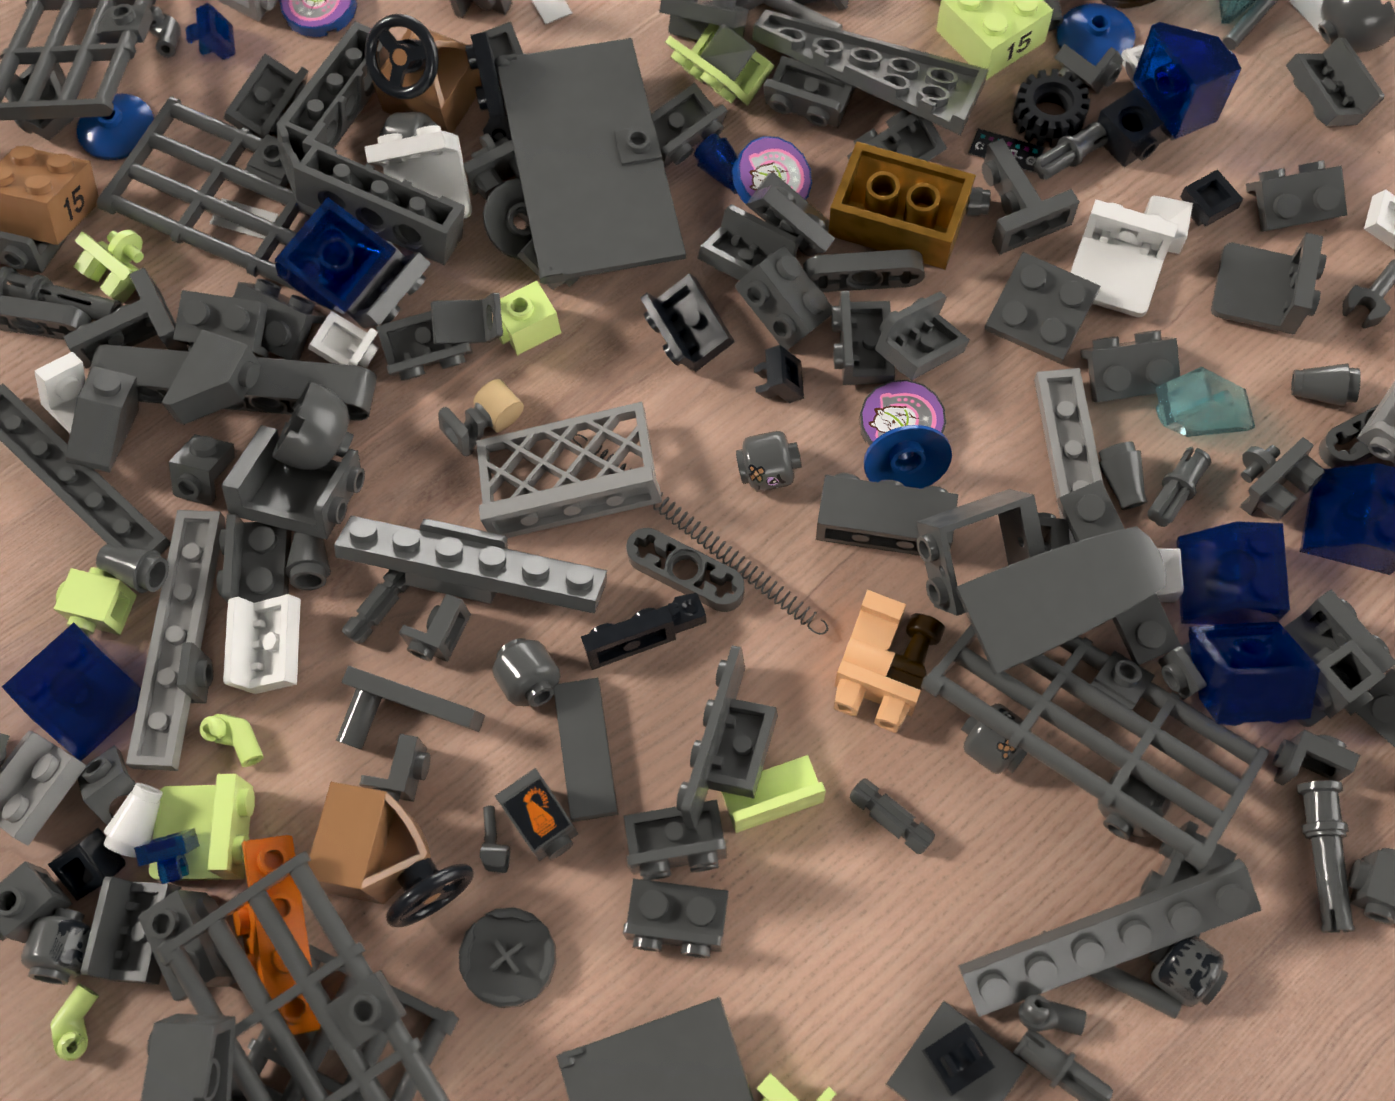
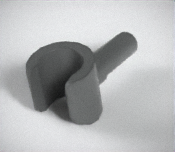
[480,806,510,873]

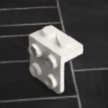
[364,125,472,219]
[1071,200,1178,318]

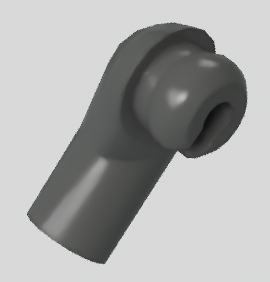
[149,6,181,57]
[1018,994,1086,1036]

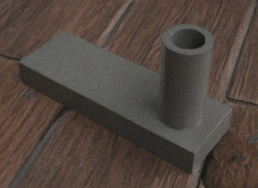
[336,665,485,750]

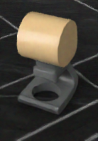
[438,379,524,457]

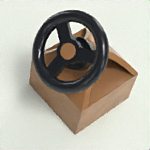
[365,14,482,134]
[308,781,474,928]

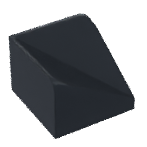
[47,827,126,901]

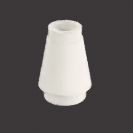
[103,783,163,857]

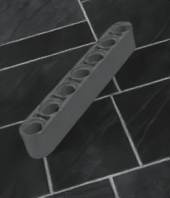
[87,345,377,421]

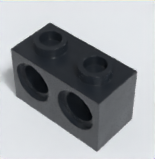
[1097,71,1195,167]

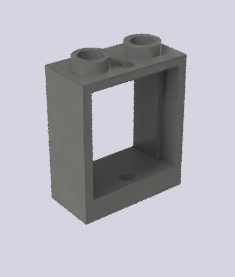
[916,489,1045,616]

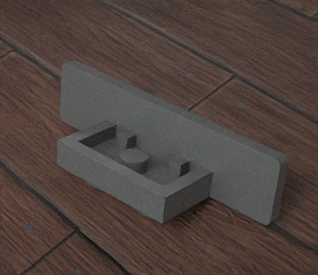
[676,645,778,830]

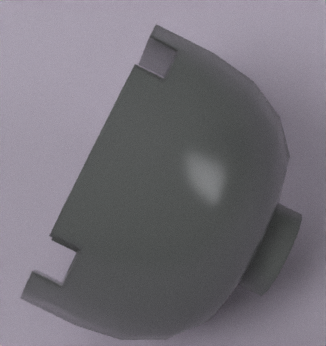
[1318,0,1395,53]
[272,381,354,470]

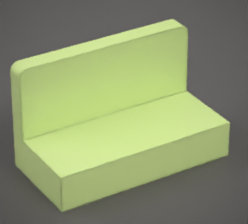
[721,755,826,833]

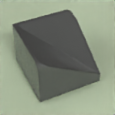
[700,24,757,82]

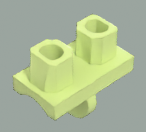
[73,229,144,303]

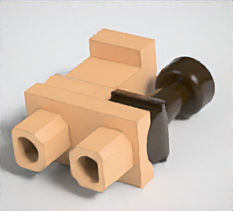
[834,590,945,733]

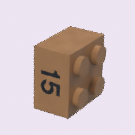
[0,145,99,245]

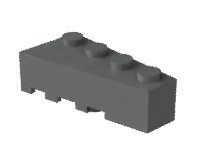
[141,1013,236,1101]

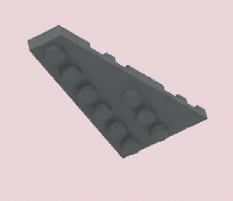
[752,9,989,135]

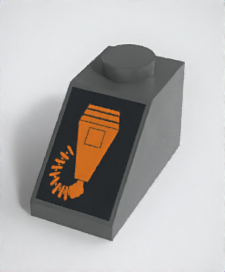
[495,768,578,861]

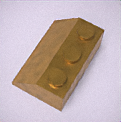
[828,141,976,270]

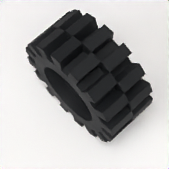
[1012,69,1090,148]

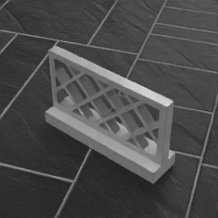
[476,402,662,538]

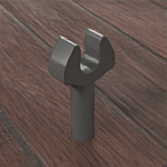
[1343,259,1395,329]

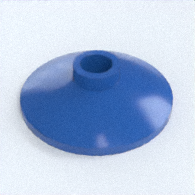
[1056,3,1135,66]
[76,93,154,160]
[863,425,952,489]

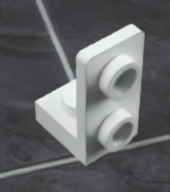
[34,352,127,438]

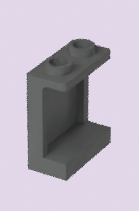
[222,425,365,539]

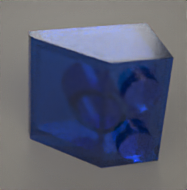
[1132,22,1242,139]
[275,197,396,314]
[1299,463,1395,575]
[1176,521,1290,628]
[2,622,141,761]
[1188,622,1320,726]

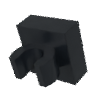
[1180,169,1243,227]
[754,345,804,403]
[922,1022,995,1096]

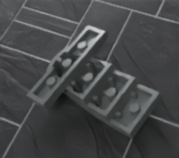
[955,479,1181,675]

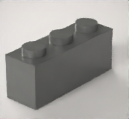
[816,473,959,556]

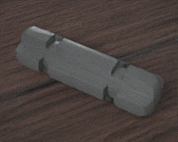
[342,569,409,644]
[850,778,935,854]

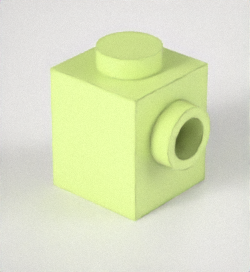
[492,281,561,355]
[54,567,137,635]

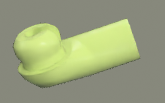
[200,714,264,767]
[50,984,99,1061]

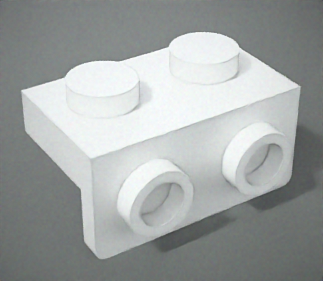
[223,594,301,694]

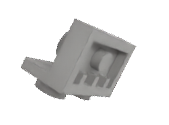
[0,731,87,846]

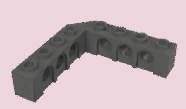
[277,21,465,265]

